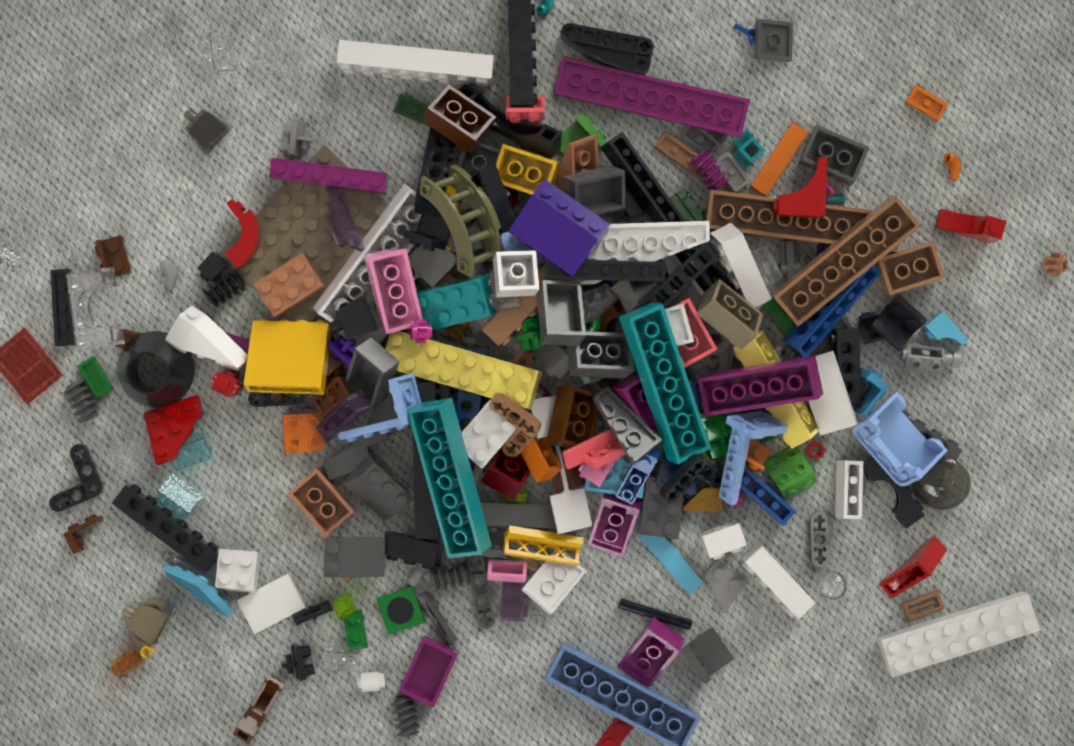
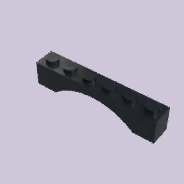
[458,83,562,160]

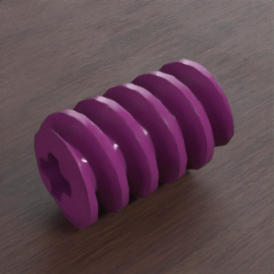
[689,148,730,190]

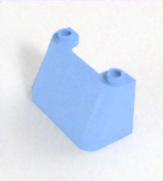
[853,392,948,486]

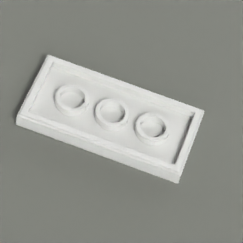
[809,351,858,436]

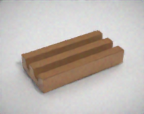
[901,590,944,622]

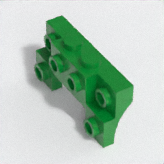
[701,407,779,461]

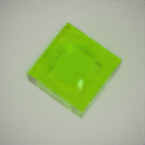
[332,593,357,620]

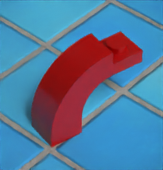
[225,199,261,269]

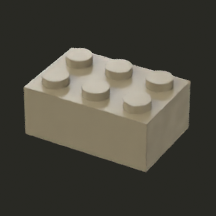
[697,279,763,349]

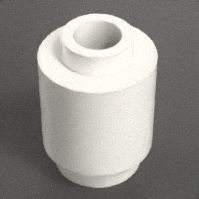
[357,671,385,692]

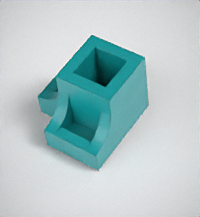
[732,129,766,170]

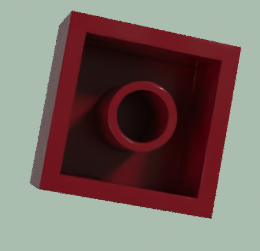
[481,444,530,501]

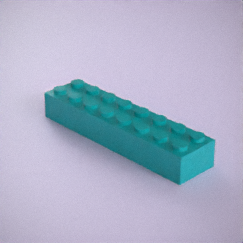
[619,302,711,464]
[407,398,492,558]

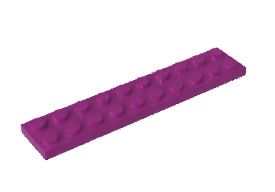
[554,57,750,138]

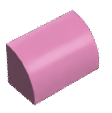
[487,559,527,583]

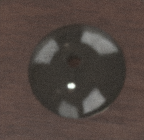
[912,456,971,510]

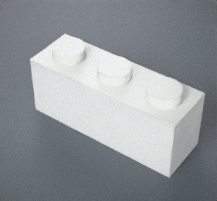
[835,460,863,519]

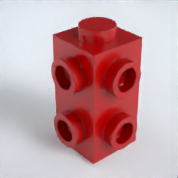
[211,370,244,397]

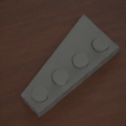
[592,386,662,465]

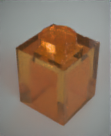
[110,647,144,678]

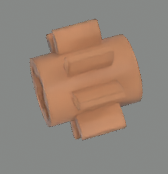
[1043,252,1068,276]

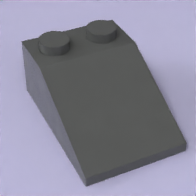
[324,536,385,577]

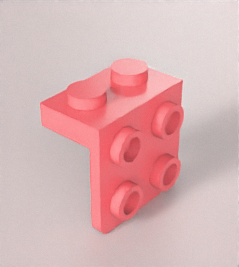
[505,95,545,123]

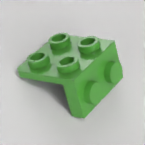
[559,114,607,155]
[763,446,817,500]

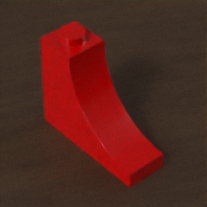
[773,157,827,218]
[935,209,1007,244]
[879,536,947,598]

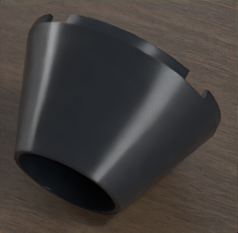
[117,331,195,407]

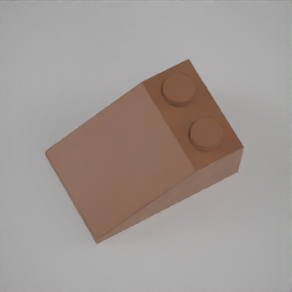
[556,134,598,191]

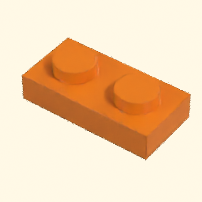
[905,85,949,122]

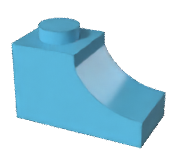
[922,311,968,346]

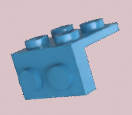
[853,368,889,416]

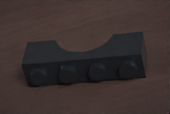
[863,456,925,529]

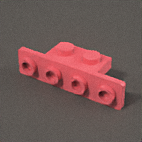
[562,429,626,470]

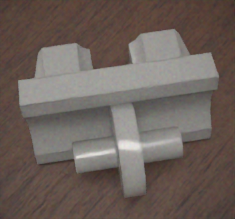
[281,120,313,158]

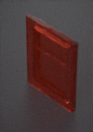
[0,328,64,404]

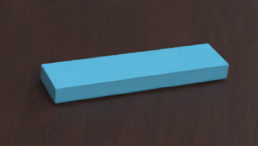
[639,535,704,595]

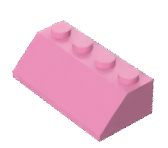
[364,248,423,334]

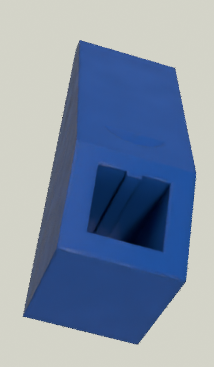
[615,447,661,505]

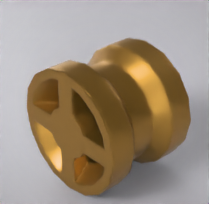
[446,322,470,340]

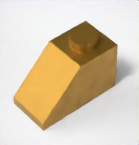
[682,484,722,512]

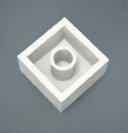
[493,251,539,297]
[699,521,747,560]
[215,549,261,593]

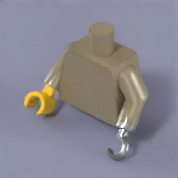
[122,598,177,659]

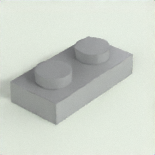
[714,150,751,193]

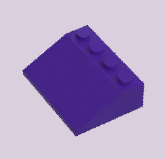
[508,179,610,277]

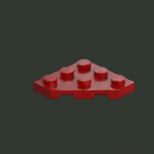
[144,394,204,466]

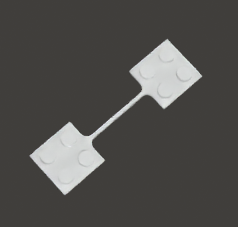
[531,395,592,534]

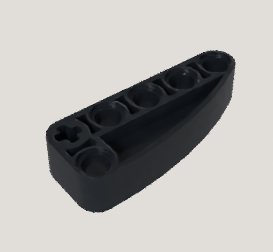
[561,23,654,75]

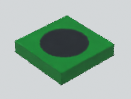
[376,586,425,635]

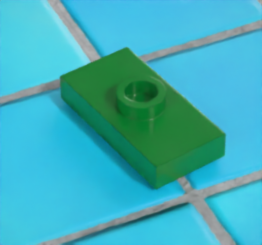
[77,356,114,399]

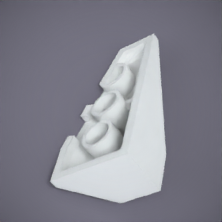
[165,306,248,370]

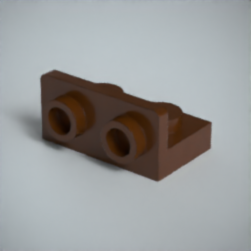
[95,235,132,278]
[311,376,354,419]

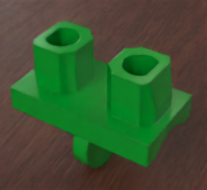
[515,318,546,351]

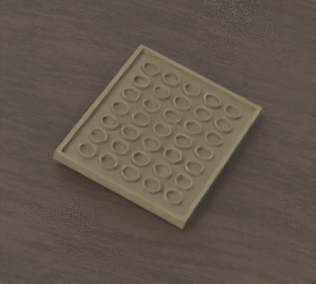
[218,144,388,322]

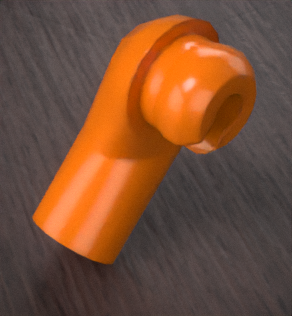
[944,153,961,181]

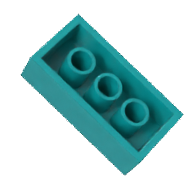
[417,273,500,330]

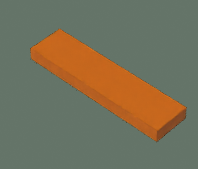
[750,122,809,196]

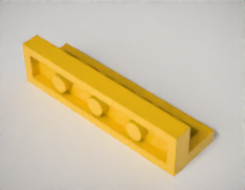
[503,525,584,566]

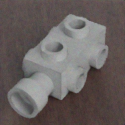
[901,342,961,372]

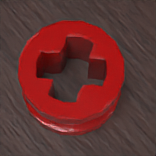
[806,442,825,459]

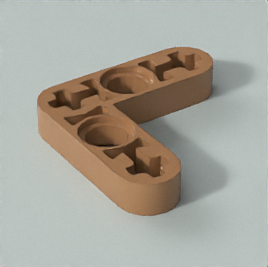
[490,393,541,457]

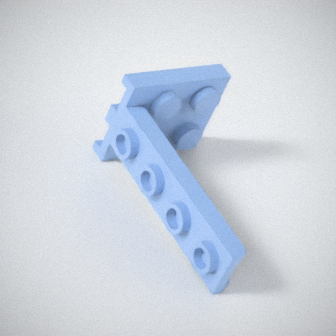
[338,373,421,442]
[719,410,788,505]

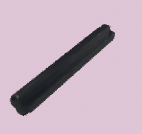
[618,599,692,630]

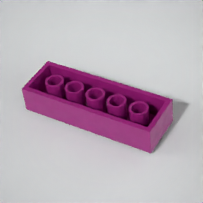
[697,356,824,416]

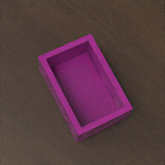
[399,635,459,707]

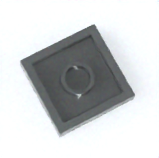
[754,19,793,62]

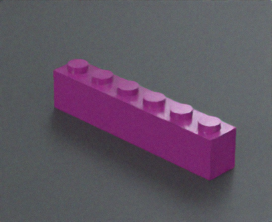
[269,158,389,195]

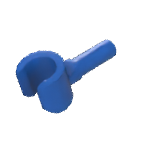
[734,23,755,44]

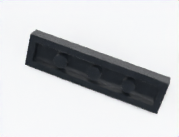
[50,269,76,347]

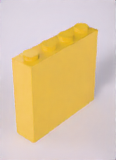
[244,319,332,395]

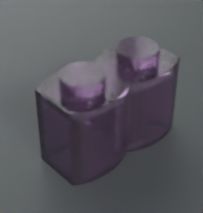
[500,581,529,622]

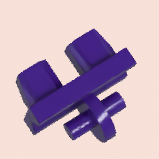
[327,335,356,371]

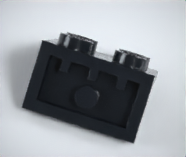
[871,294,927,352]

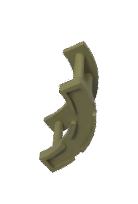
[420,164,505,278]

